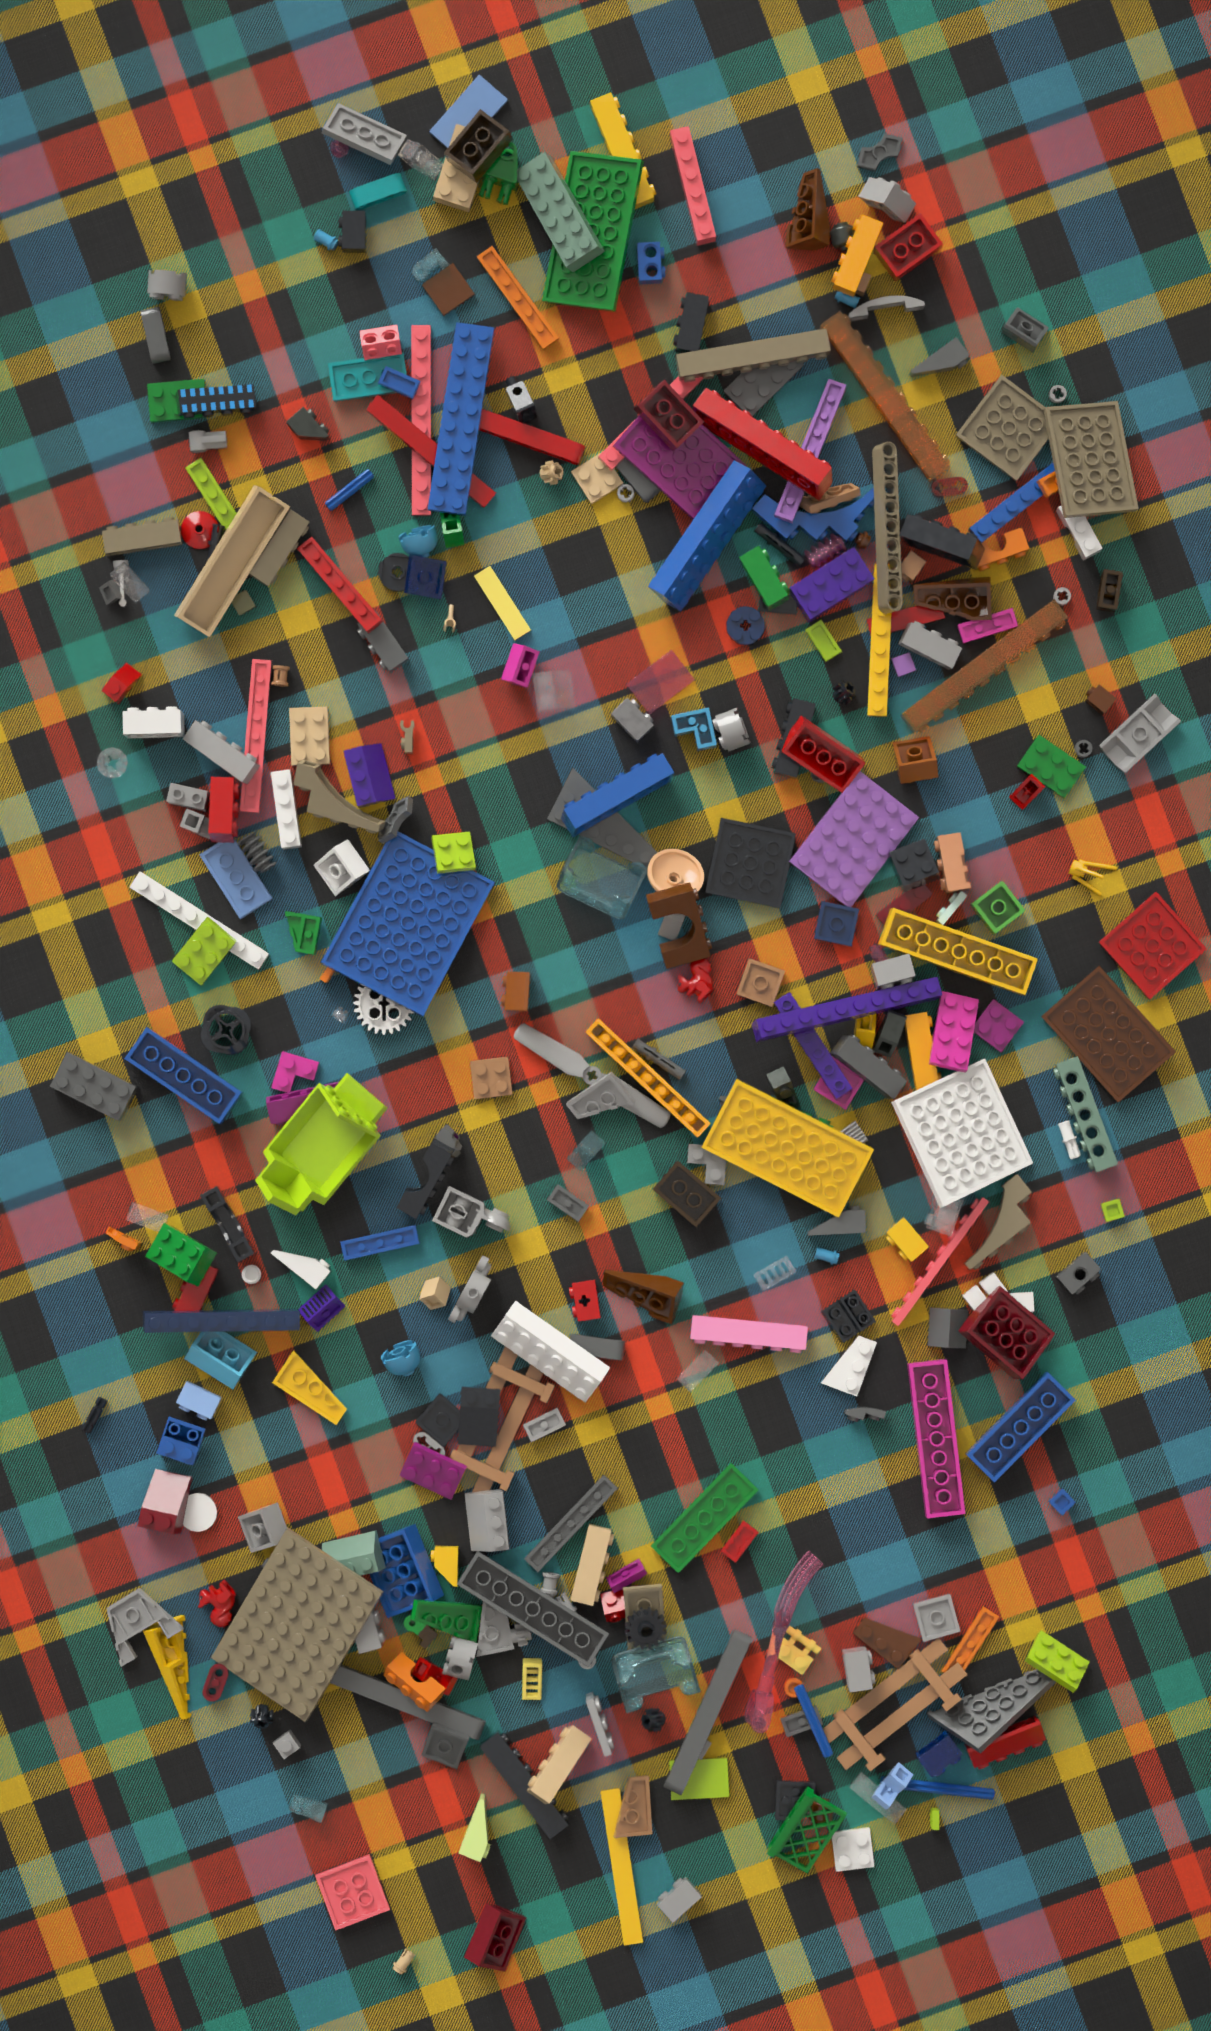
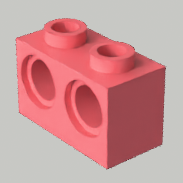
[360,325,402,360]

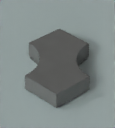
[857,133,903,172]
[378,796,413,844]

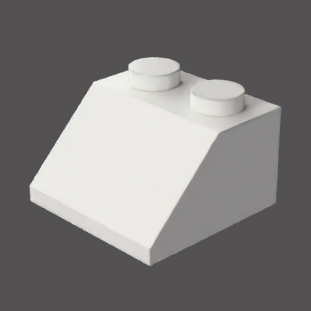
[314,840,370,896]

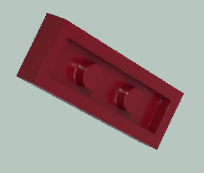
[876,885,933,926]

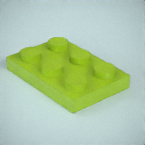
[172,917,237,985]
[1025,1630,1089,1693]

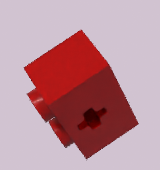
[569,1279,601,1321]

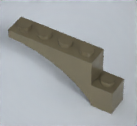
[293,760,386,833]
[964,1174,1032,1270]

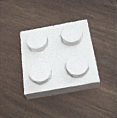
[832,1827,874,1872]

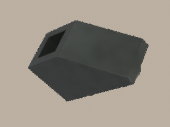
[286,407,330,441]
[873,1010,907,1058]
[766,1067,801,1109]

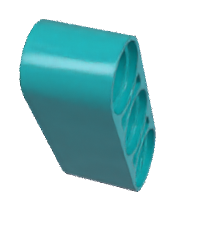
[349,173,407,211]

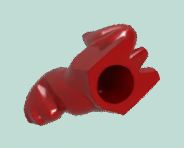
[677,958,714,1004]
[198,1580,236,1627]

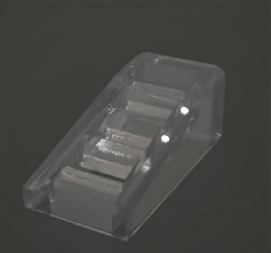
[753,1255,796,1291]

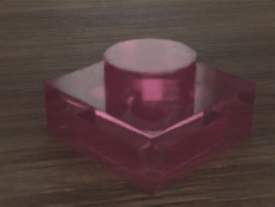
[870,943,889,963]

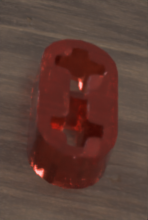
[931,477,968,498]

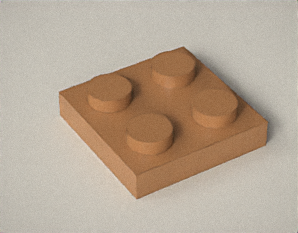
[736,958,785,1007]
[470,1057,513,1099]

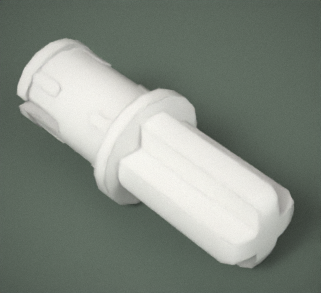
[1058,1120,1081,1159]

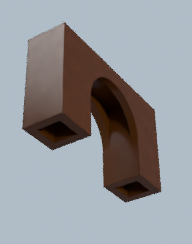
[646,882,712,969]

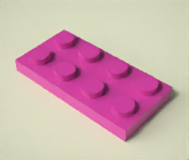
[929,991,979,1073]

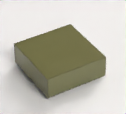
[232,590,256,616]

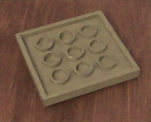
[955,374,1049,481]

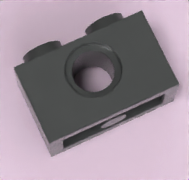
[1055,1252,1101,1295]

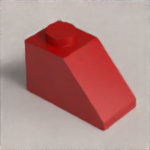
[101,663,142,705]

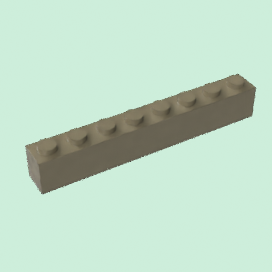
[675,328,831,382]

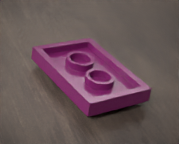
[399,1442,467,1500]

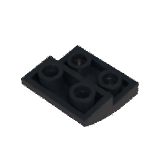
[821,1289,876,1344]

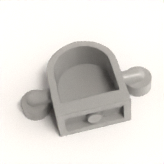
[448,1255,492,1323]

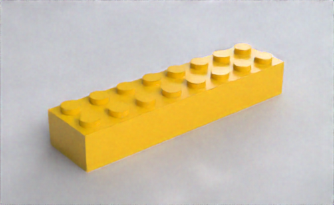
[878,908,1038,995]

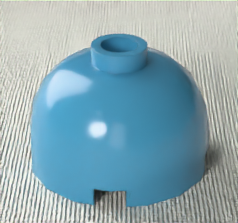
[398,525,438,559]
[381,1340,421,1376]

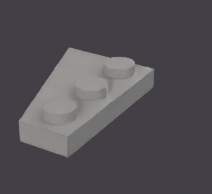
[566,1071,635,1119]
[476,1601,514,1657]

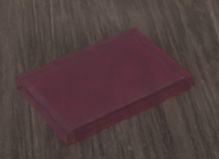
[626,650,695,715]

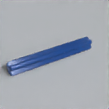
[794,1684,833,1758]

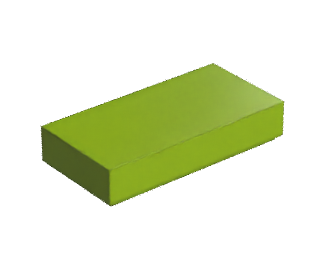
[805,620,842,663]

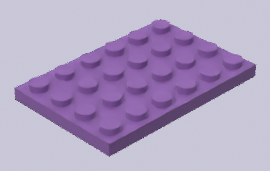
[789,771,919,907]

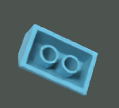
[184,1332,257,1389]

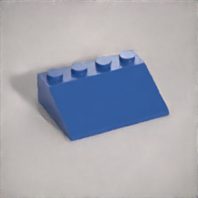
[370,1524,444,1618]

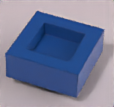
[1048,1488,1076,1515]

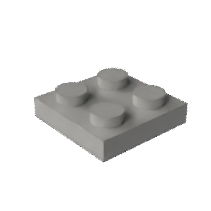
[913,1594,961,1642]

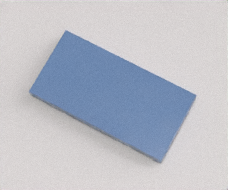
[429,75,508,148]
[199,838,273,919]

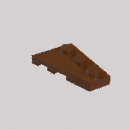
[852,1617,922,1669]

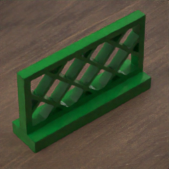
[767,1786,847,1874]

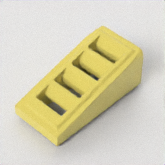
[522,1658,542,1700]

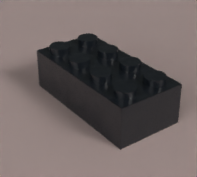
[899,514,985,570]

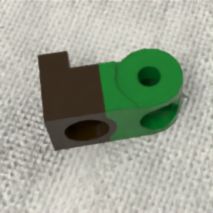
[404,1614,439,1649]

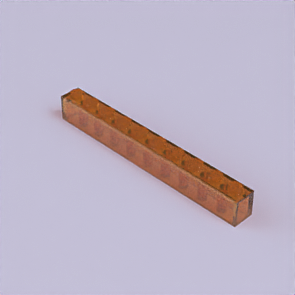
[820,311,950,482]
[900,599,1068,734]

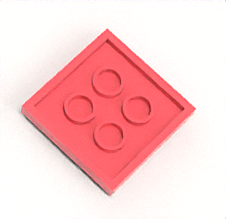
[315,1854,390,1930]

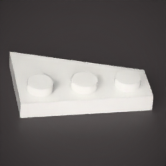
[821,1335,877,1396]

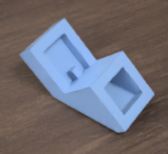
[871,1762,913,1810]

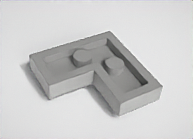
[687,1144,726,1185]

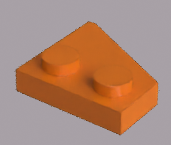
[106,1226,142,1252]

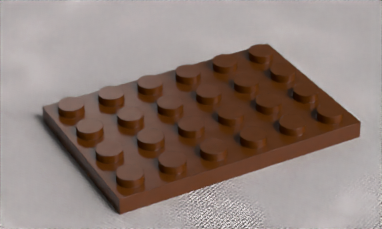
[1041,965,1176,1102]

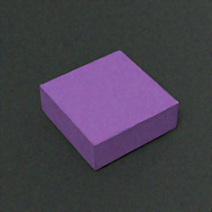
[891,652,916,677]

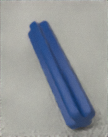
[325,469,374,511]

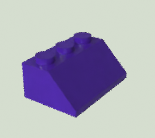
[343,743,396,808]

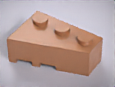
[934,832,971,894]

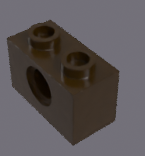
[1096,569,1123,613]

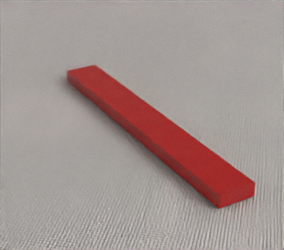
[365,395,496,508]

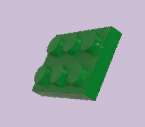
[147,379,208,423]
[1017,735,1086,799]

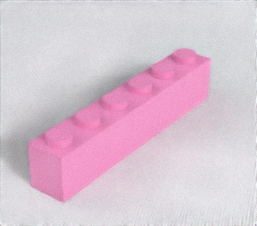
[690,1315,808,1353]

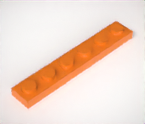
[477,246,559,350]

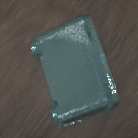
[556,835,647,919]
[612,1636,701,1713]

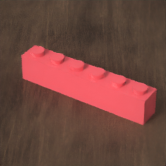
[670,126,716,246]

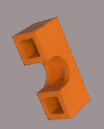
[973,527,1030,572]
[384,1652,446,1712]

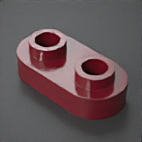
[202,1663,229,1702]

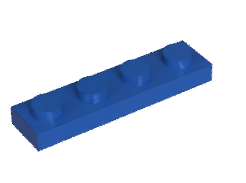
[340,1225,420,1260]

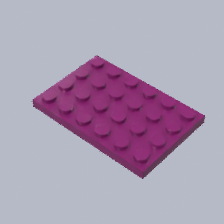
[613,416,747,520]

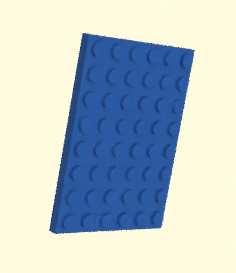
[321,832,495,1017]

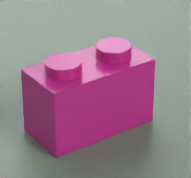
[501,643,540,688]

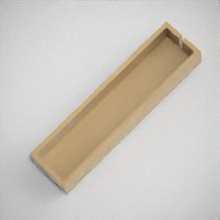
[174,485,290,637]

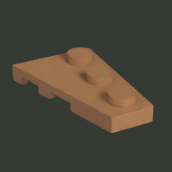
[800,483,861,514]
[613,1775,652,1838]

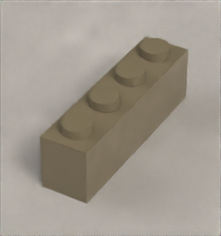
[249,509,309,586]
[102,517,183,556]

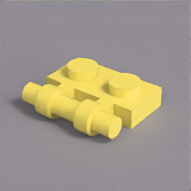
[771,1626,821,1675]

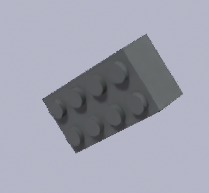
[50,1052,138,1121]

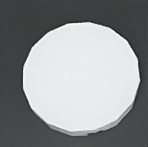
[183,1493,217,1532]

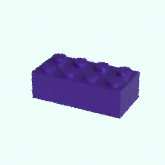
[789,547,875,623]

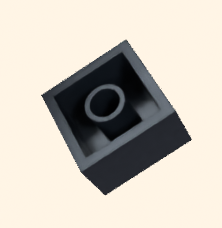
[889,838,939,893]

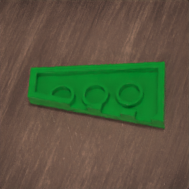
[411,1599,482,1643]

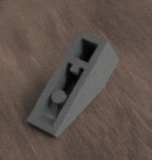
[909,337,970,377]
[807,1206,866,1236]

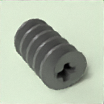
[238,831,277,874]

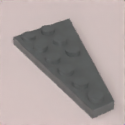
[547,768,658,869]

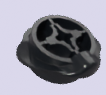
[201,1005,251,1055]

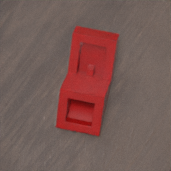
[412,1657,458,1696]

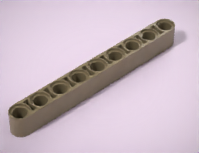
[872,442,903,614]

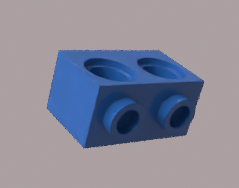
[637,242,665,285]

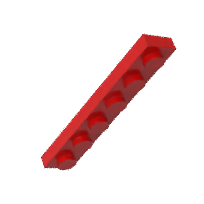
[297,537,383,633]

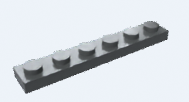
[524,1475,618,1572]

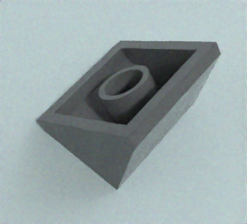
[1001,307,1049,353]
[927,1307,968,1348]

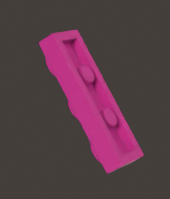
[957,608,1018,644]

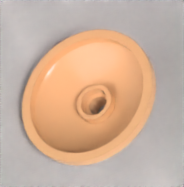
[647,849,704,892]

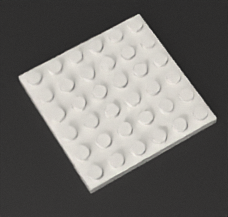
[891,1059,1033,1208]

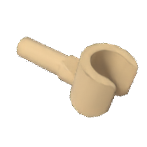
[443,605,456,633]

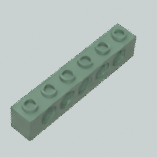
[1053,1056,1118,1172]

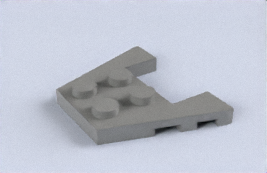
[106,1588,184,1667]

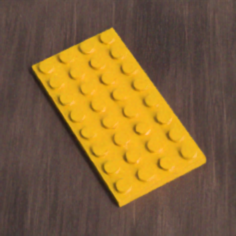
[701,1079,874,1218]

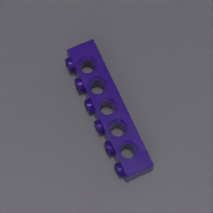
[774,992,853,1101]

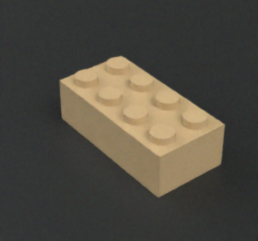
[433,124,479,212]

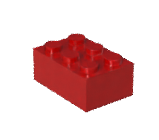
[873,213,943,282]
[208,777,240,843]

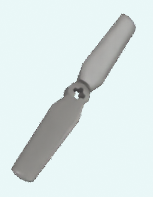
[514,1023,670,1128]

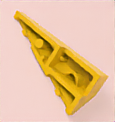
[143,1615,191,1719]

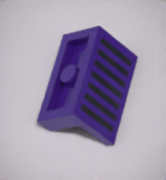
[298,1284,346,1332]

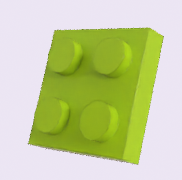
[431,832,476,874]

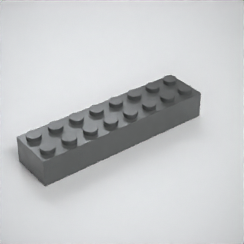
[457,1551,610,1667]

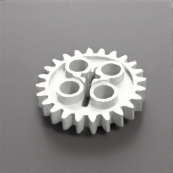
[353,987,414,1035]

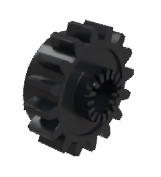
[625,1607,667,1650]

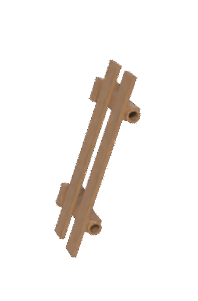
[450,1346,555,1492]
[823,1638,967,1771]

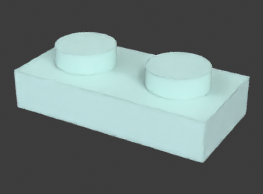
[936,891,967,925]

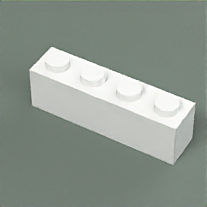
[271,769,302,850]

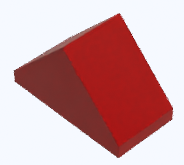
[1009,774,1045,810]

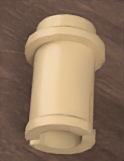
[393,1948,416,1975]

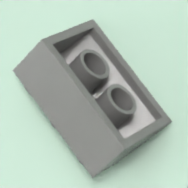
[465,1489,509,1552]

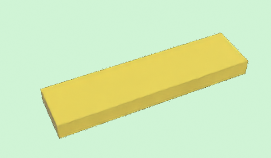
[474,566,531,641]

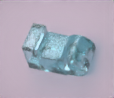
[412,248,449,283]
[289,1794,328,1823]

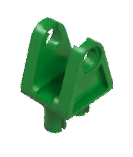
[478,142,518,205]

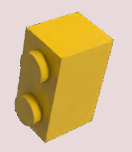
[886,1217,929,1262]

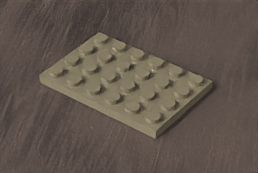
[1044,401,1139,518]

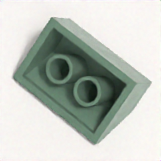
[322,1530,386,1576]

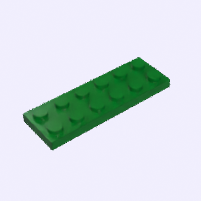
[651,1463,759,1573]

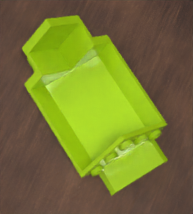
[255,1073,388,1215]

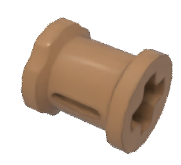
[271,665,290,687]

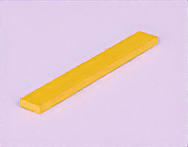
[600,1788,643,1946]

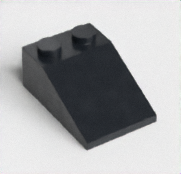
[457,1386,500,1447]

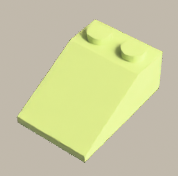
[459,1793,491,1862]

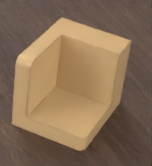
[419,1277,451,1310]

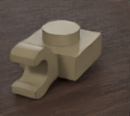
[400,720,415,754]

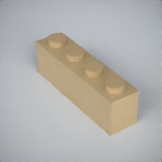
[570,1524,614,1606]
[527,1725,592,1804]

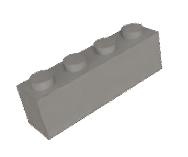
[183,720,261,784]

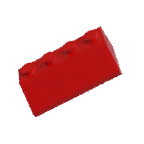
[782,715,865,793]
[964,1715,1046,1769]

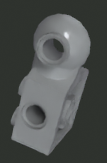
[432,1186,510,1238]

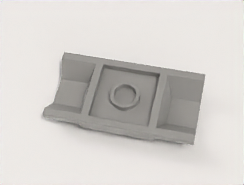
[1099,694,1181,773]

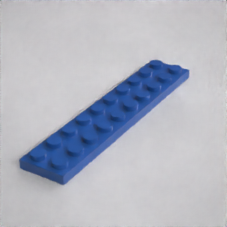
[428,322,495,516]

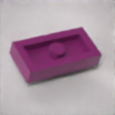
[606,1559,647,1593]

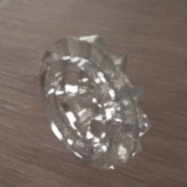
[97,748,128,778]

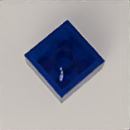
[915,1730,963,1777]

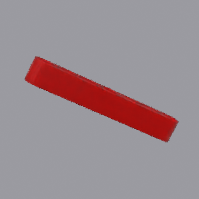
[479,409,585,465]

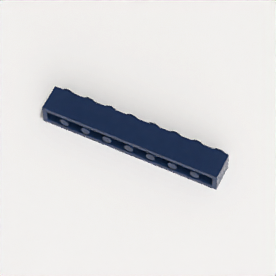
[143,1309,300,1333]

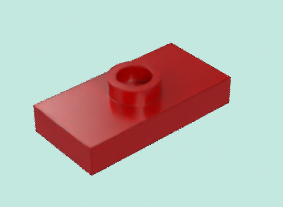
[720,1520,759,1563]

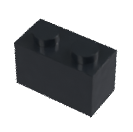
[339,211,366,253]

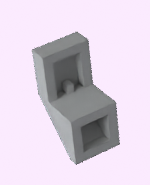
[180,809,210,839]

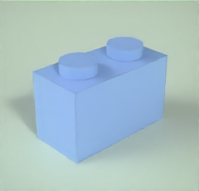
[176,1381,222,1421]

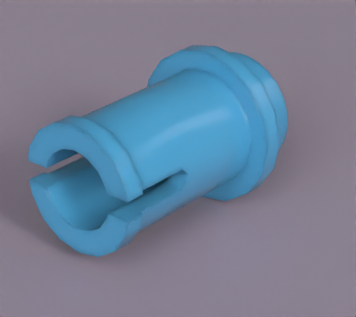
[313,229,339,251]
[834,291,860,309]
[814,1247,840,1265]

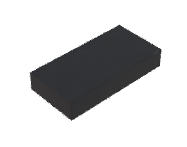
[758,595,797,615]

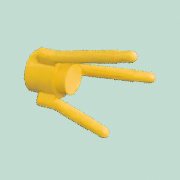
[1068,859,1117,896]

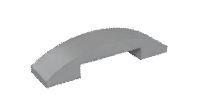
[848,296,925,322]

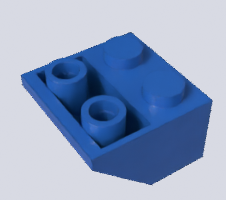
[157,1416,206,1466]

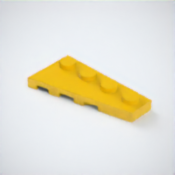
[272,1350,347,1425]

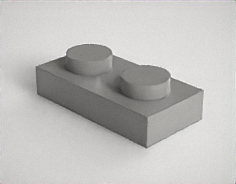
[523,1407,566,1442]

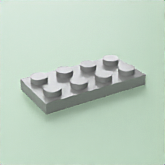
[322,103,407,165]

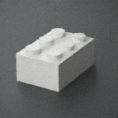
[123,707,185,738]

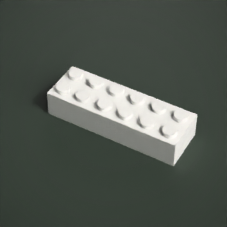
[491,1301,610,1402]

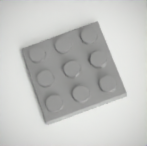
[586,1692,614,1757]

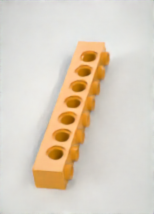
[585,1018,711,1138]

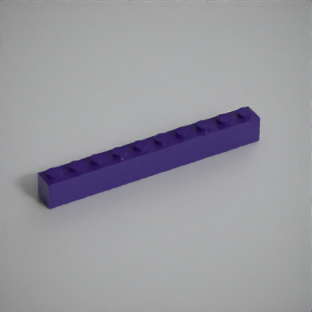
[751,977,942,1042]

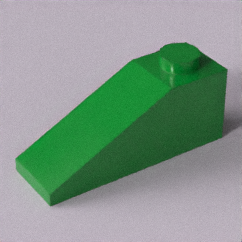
[440,512,465,548]

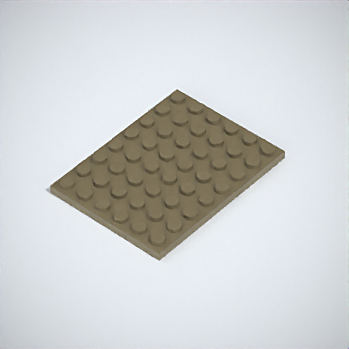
[211,1528,384,1722]

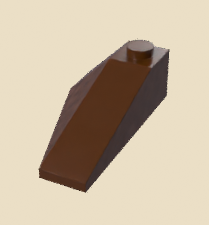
[786,168,830,251]
[913,577,992,621]
[603,1270,684,1324]

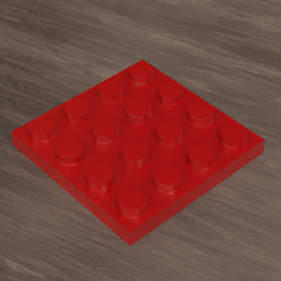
[1098,892,1207,1000]

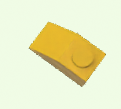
[854,1014,877,1049]
[431,1546,459,1587]

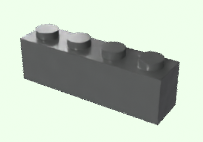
[830,1034,907,1099]

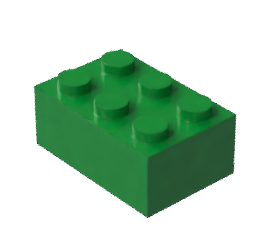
[739,546,790,611]
[145,1223,217,1287]

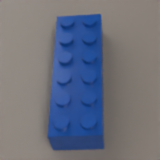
[561,753,674,837]
[124,1027,243,1124]
[965,1372,1076,1482]

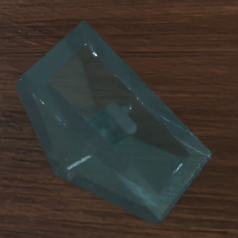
[567,1130,606,1172]

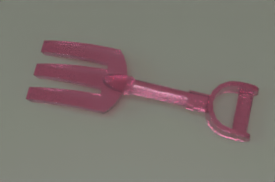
[744,1551,823,1733]

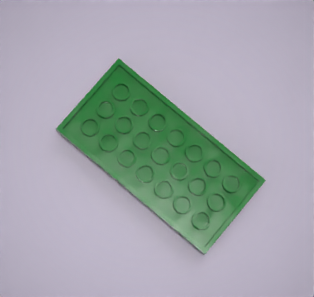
[542,151,644,312]

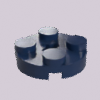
[726,606,765,645]

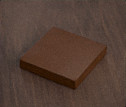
[422,263,475,316]

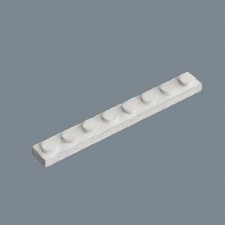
[130,872,269,970]

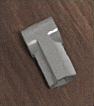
[189,431,227,453]

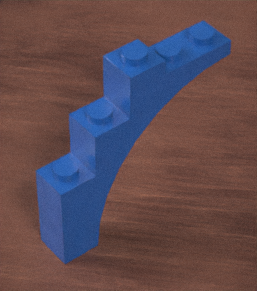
[751,488,874,543]

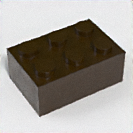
[444,109,513,183]
[652,1160,721,1227]

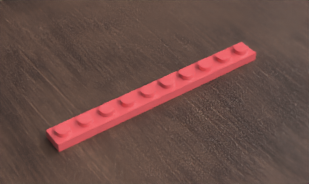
[411,325,431,516]

